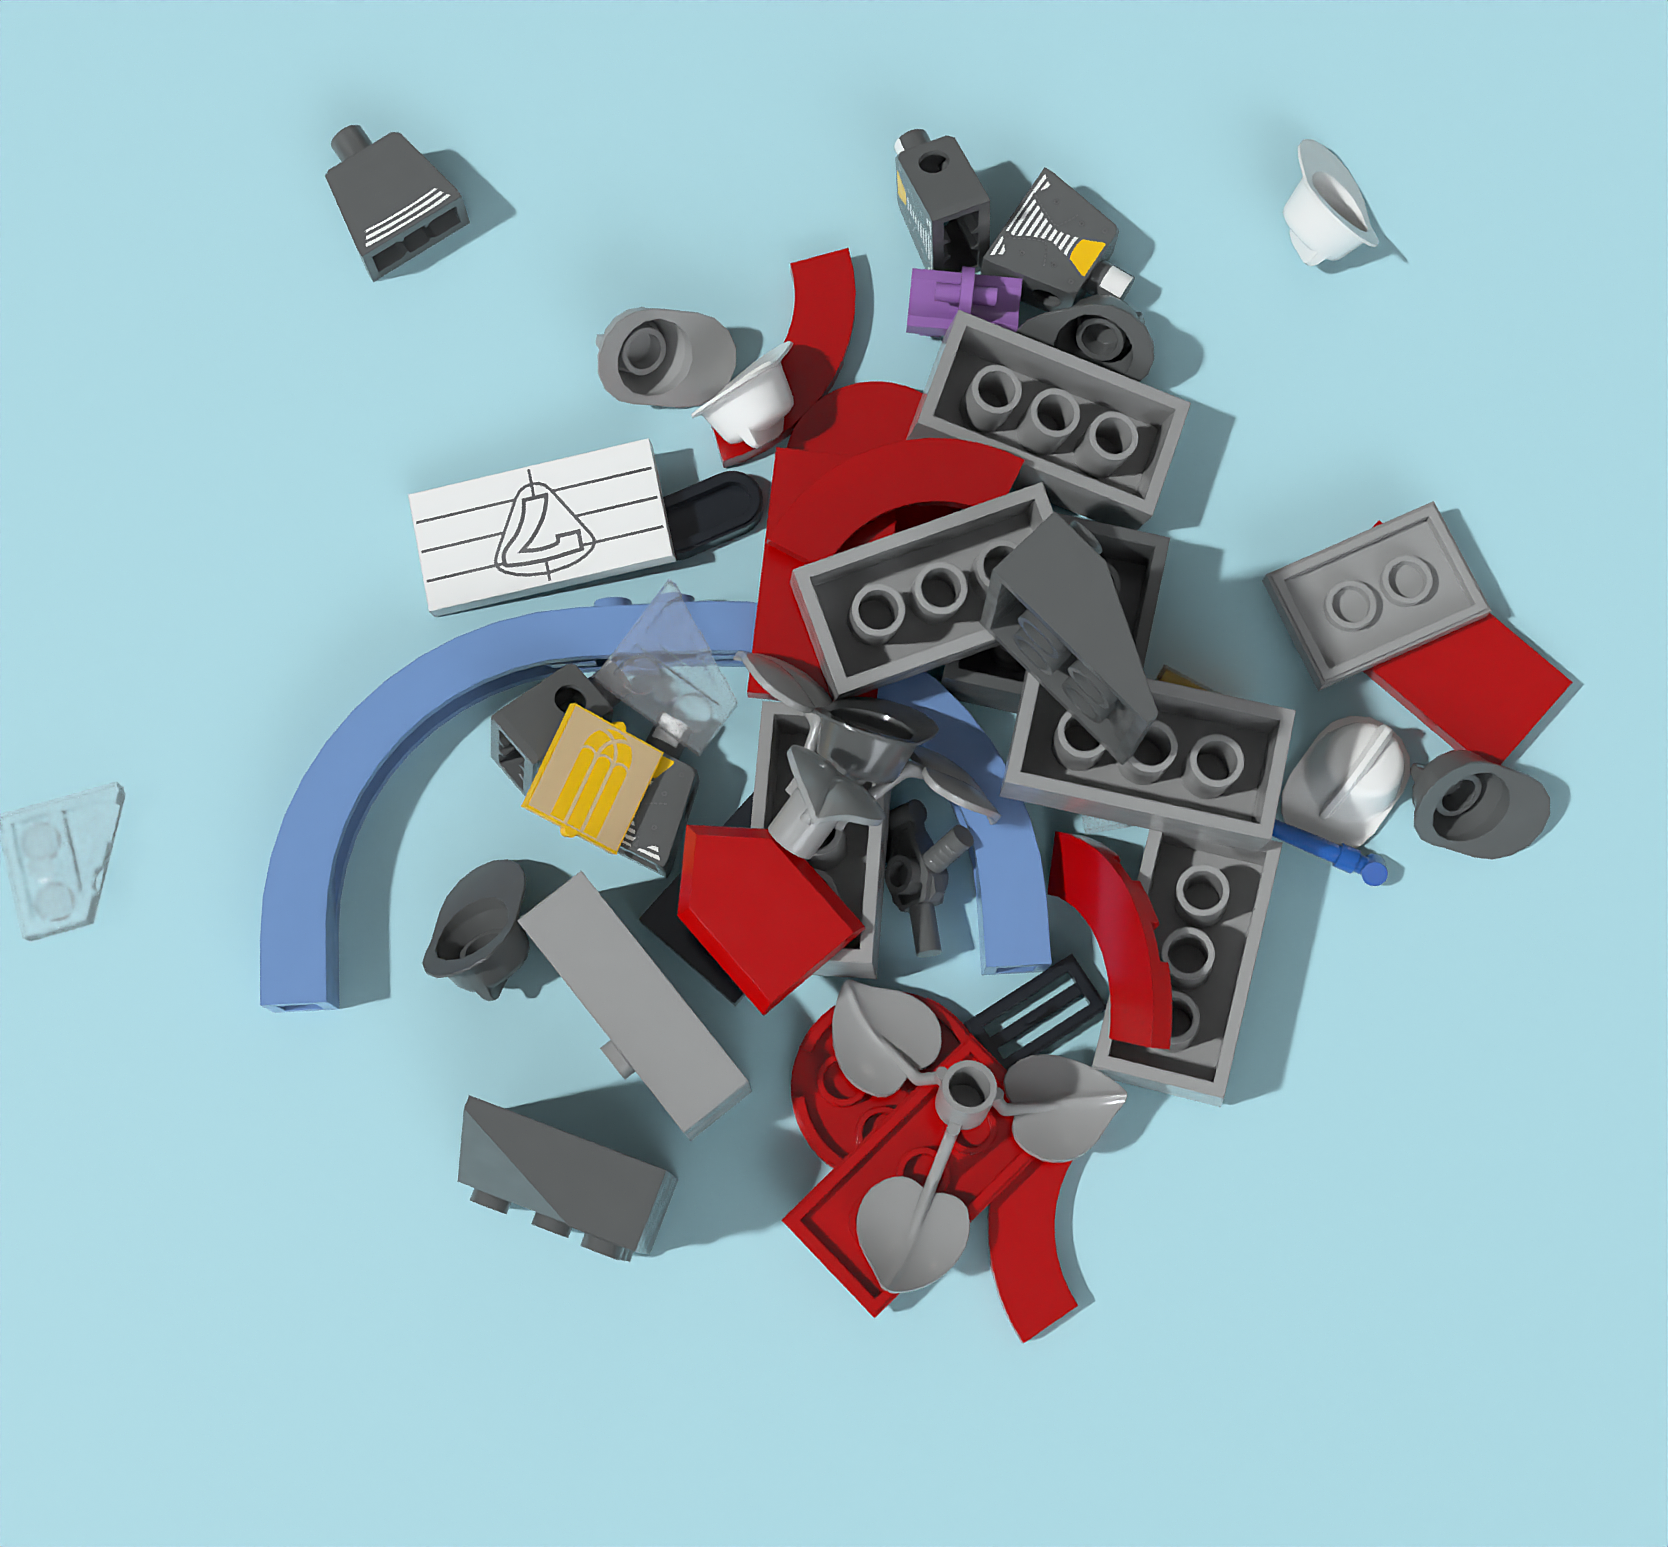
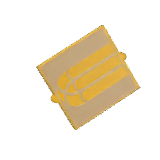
[521,703,664,855]

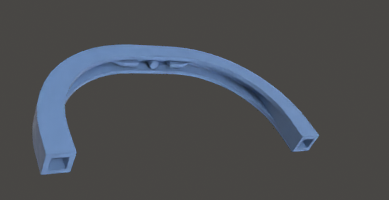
[260,594,1052,1013]

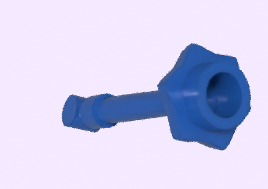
[1272,819,1388,886]

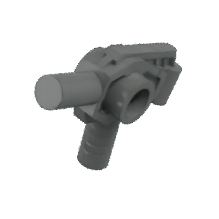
[885,799,974,958]

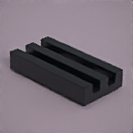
[963,954,1107,1071]

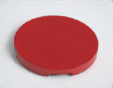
[787,381,961,533]
[791,991,970,1169]

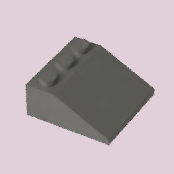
[980,511,1159,765]

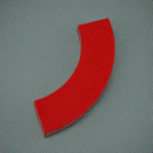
[711,248,856,468]
[766,438,1025,564]
[1047,831,1172,1050]
[987,1158,1078,1344]

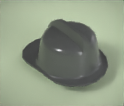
[1016,294,1154,382]
[814,696,939,785]
[1410,750,1550,860]
[422,859,530,1001]

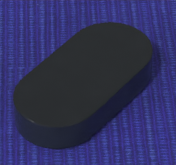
[663,471,764,561]

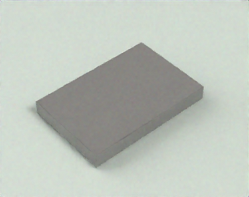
[1262,501,1492,691]

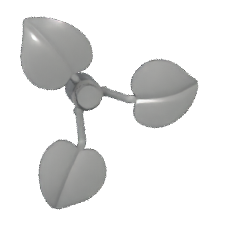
[733,651,1001,859]
[832,979,1127,1293]

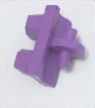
[906,266,1022,337]

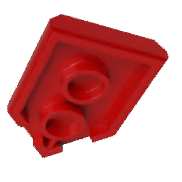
[677,824,866,1016]

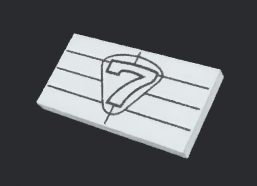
[408,438,676,617]

